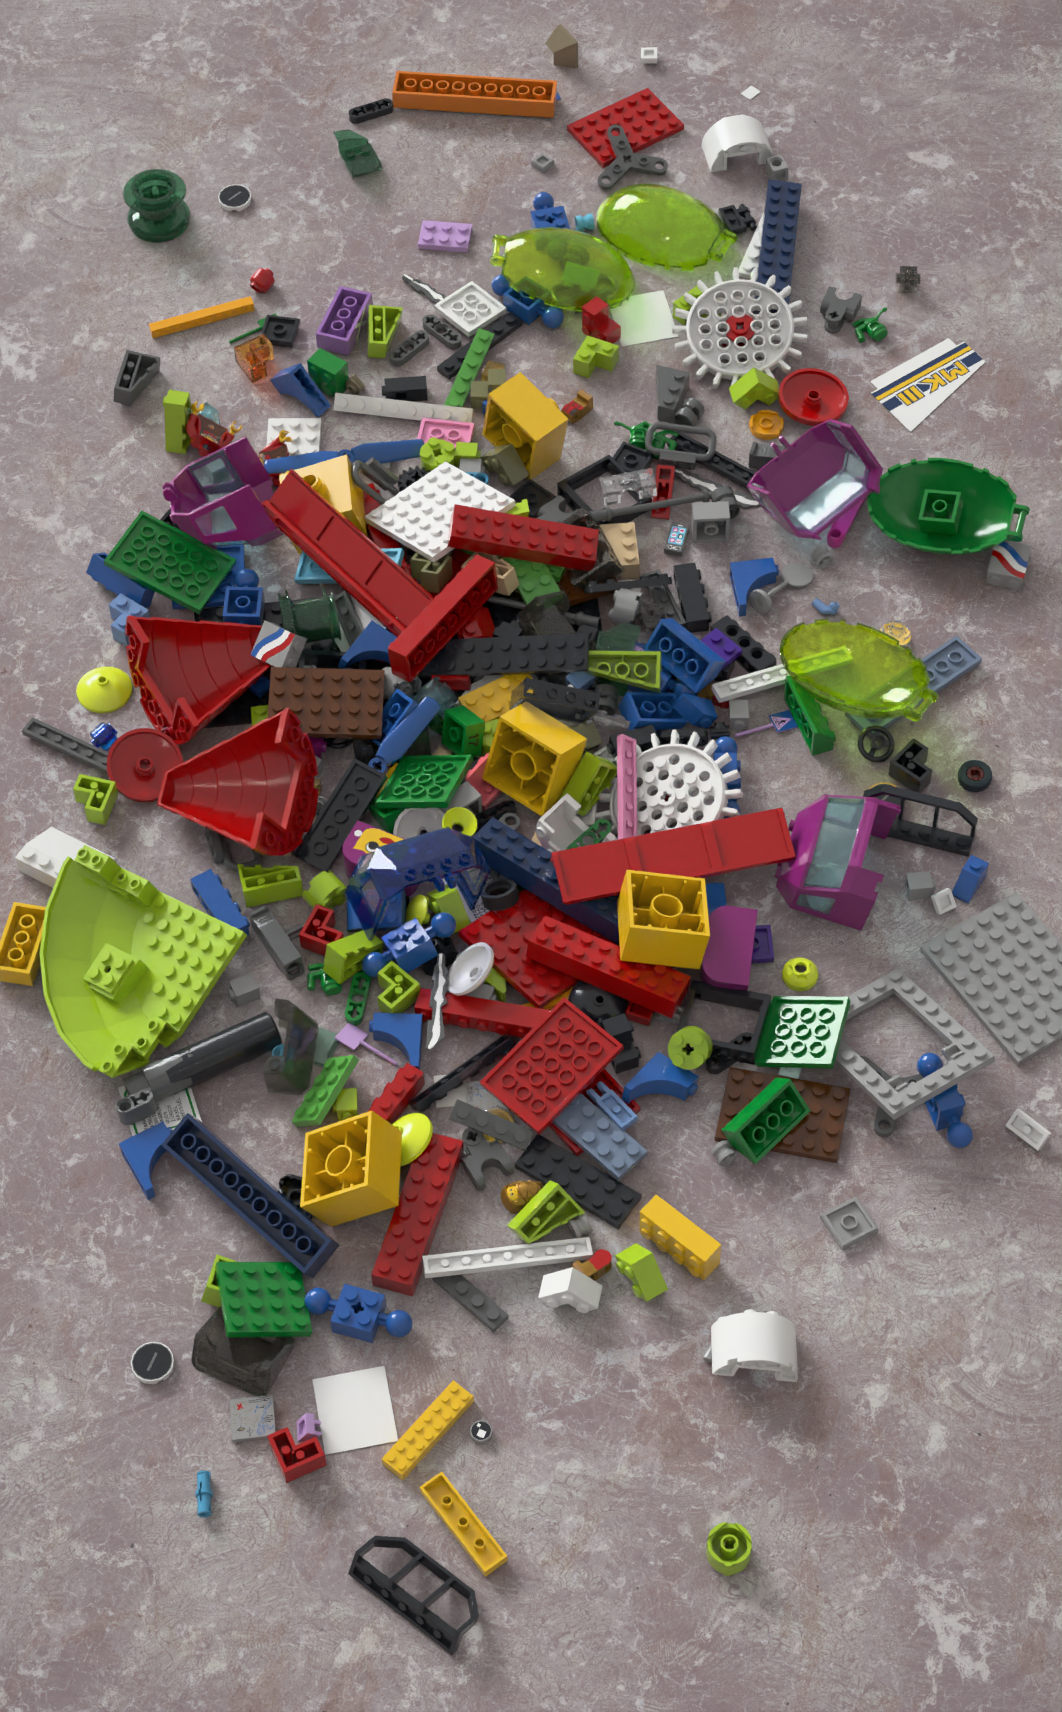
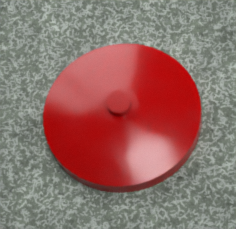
[778,368,849,426]
[107,728,183,803]

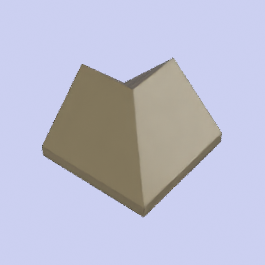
[545,24,578,68]

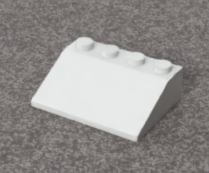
[15,827,115,888]

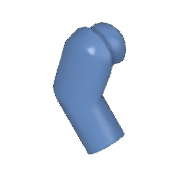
[812,598,840,615]

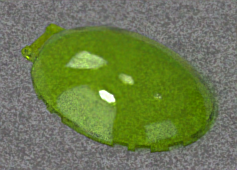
[596,184,738,271]
[490,227,635,311]
[779,618,939,722]

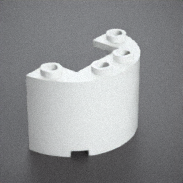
[702,115,774,172]
[536,793,618,853]
[711,1309,798,1382]

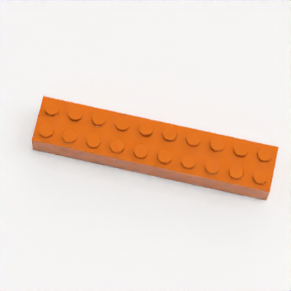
[392,71,557,118]

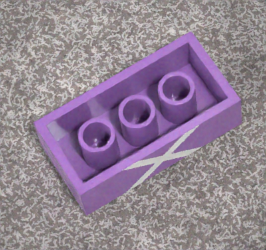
[316,286,373,355]

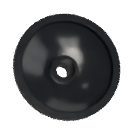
[568,980,628,1028]

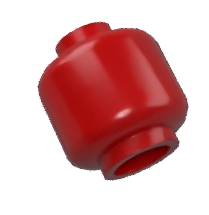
[250,268,275,293]

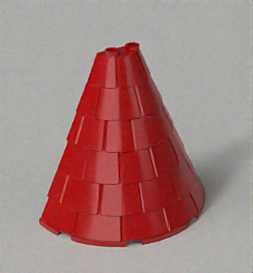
[125,615,274,745]
[157,708,318,856]

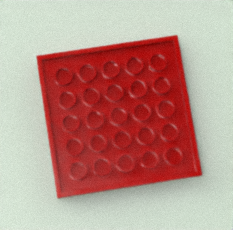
[458,889,620,1008]

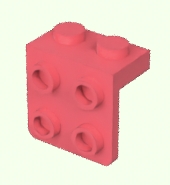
[465,753,502,810]

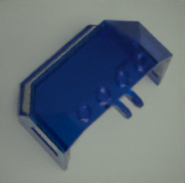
[345,827,491,941]

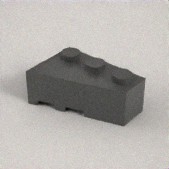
[113,350,160,406]
[656,365,690,424]

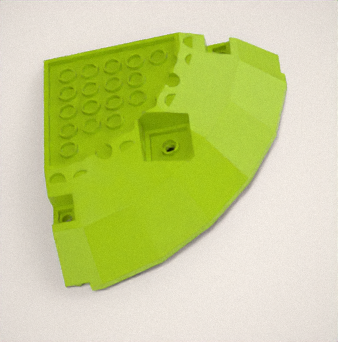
[39,845,247,1078]

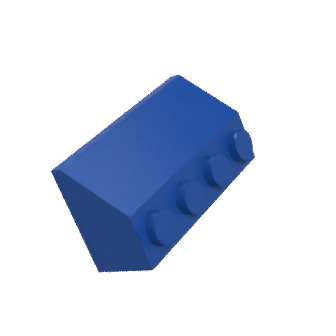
[643,618,726,693]

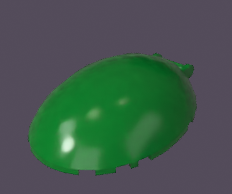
[867,458,1030,555]

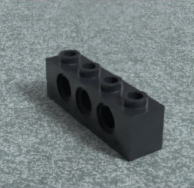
[710,615,777,674]

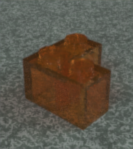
[234,333,274,383]

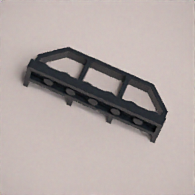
[863,784,978,857]
[348,1536,479,1655]

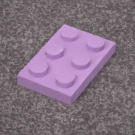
[418,220,472,253]

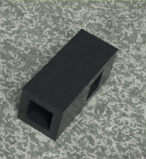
[381,376,428,402]
[607,724,659,761]

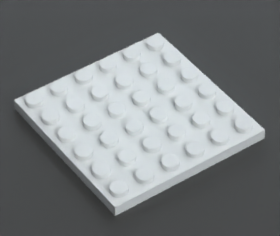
[365,462,516,562]

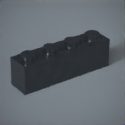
[673,563,712,633]

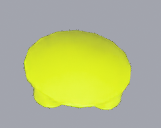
[406,894,430,926]

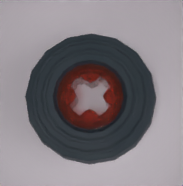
[958,760,992,792]

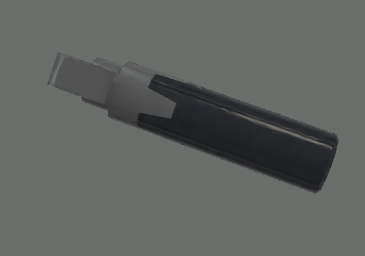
[116,1011,282,1125]

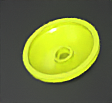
[76,667,133,713]
[392,1113,433,1166]

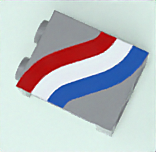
[986,541,1032,590]
[251,620,307,668]

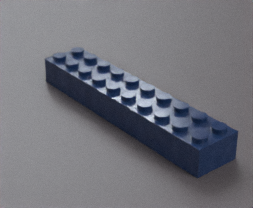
[752,179,802,315]
[468,817,620,946]
[161,1113,340,1278]

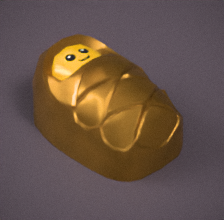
[500,1180,543,1214]

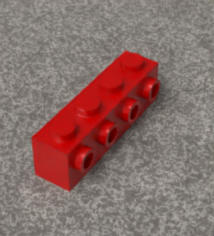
[364,1063,425,1124]

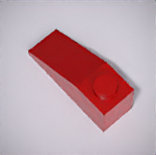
[651,465,676,520]

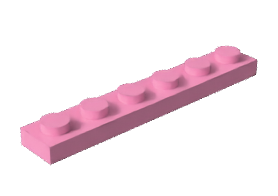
[617,734,637,839]

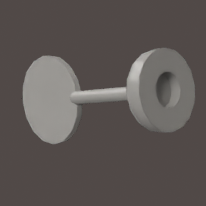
[749,563,813,614]

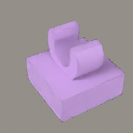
[296,1413,322,1442]

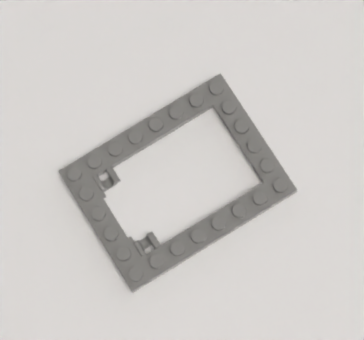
[835,968,995,1120]

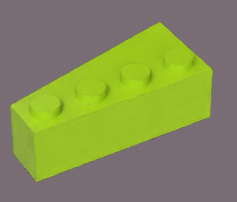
[586,651,662,693]

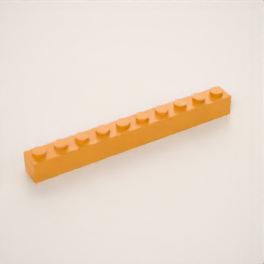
[149,296,255,338]

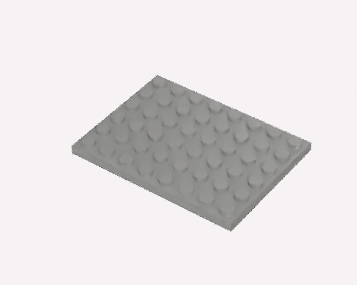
[920,892,1062,1066]

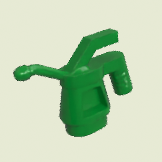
[852,307,888,343]
[614,421,648,449]
[642,421,679,460]
[307,963,342,996]

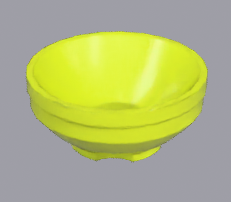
[442,807,477,842]
[782,957,818,991]

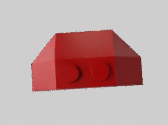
[456,606,495,639]

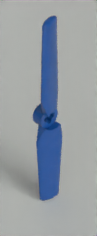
[264,439,425,474]
[368,696,440,775]

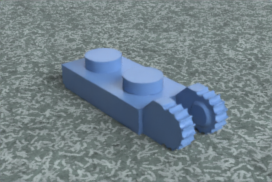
[587,1081,638,1131]

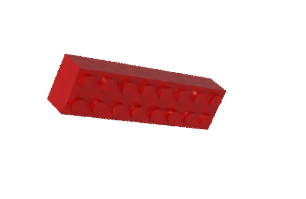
[447,504,599,572]
[388,554,498,682]
[526,916,691,1018]
[371,1133,464,1297]

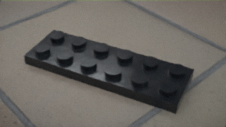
[293,758,388,873]
[515,1134,641,1230]

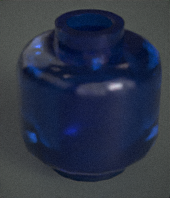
[90,722,118,750]

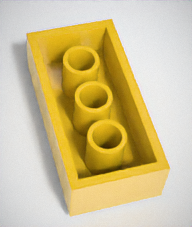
[458,674,533,722]
[0,902,46,986]
[639,1195,721,1281]

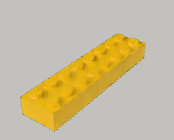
[381,1380,474,1480]
[419,1472,508,1577]

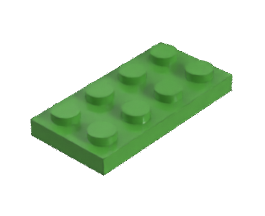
[501,556,565,616]
[291,1055,359,1127]

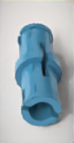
[195,1471,213,1518]

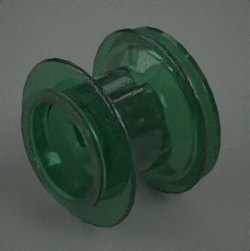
[123,169,190,243]
[277,582,342,651]

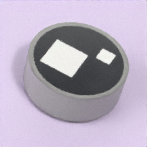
[470,1420,492,1444]

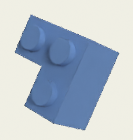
[109,593,150,646]

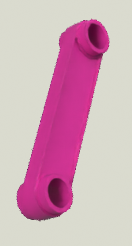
[827,478,868,548]

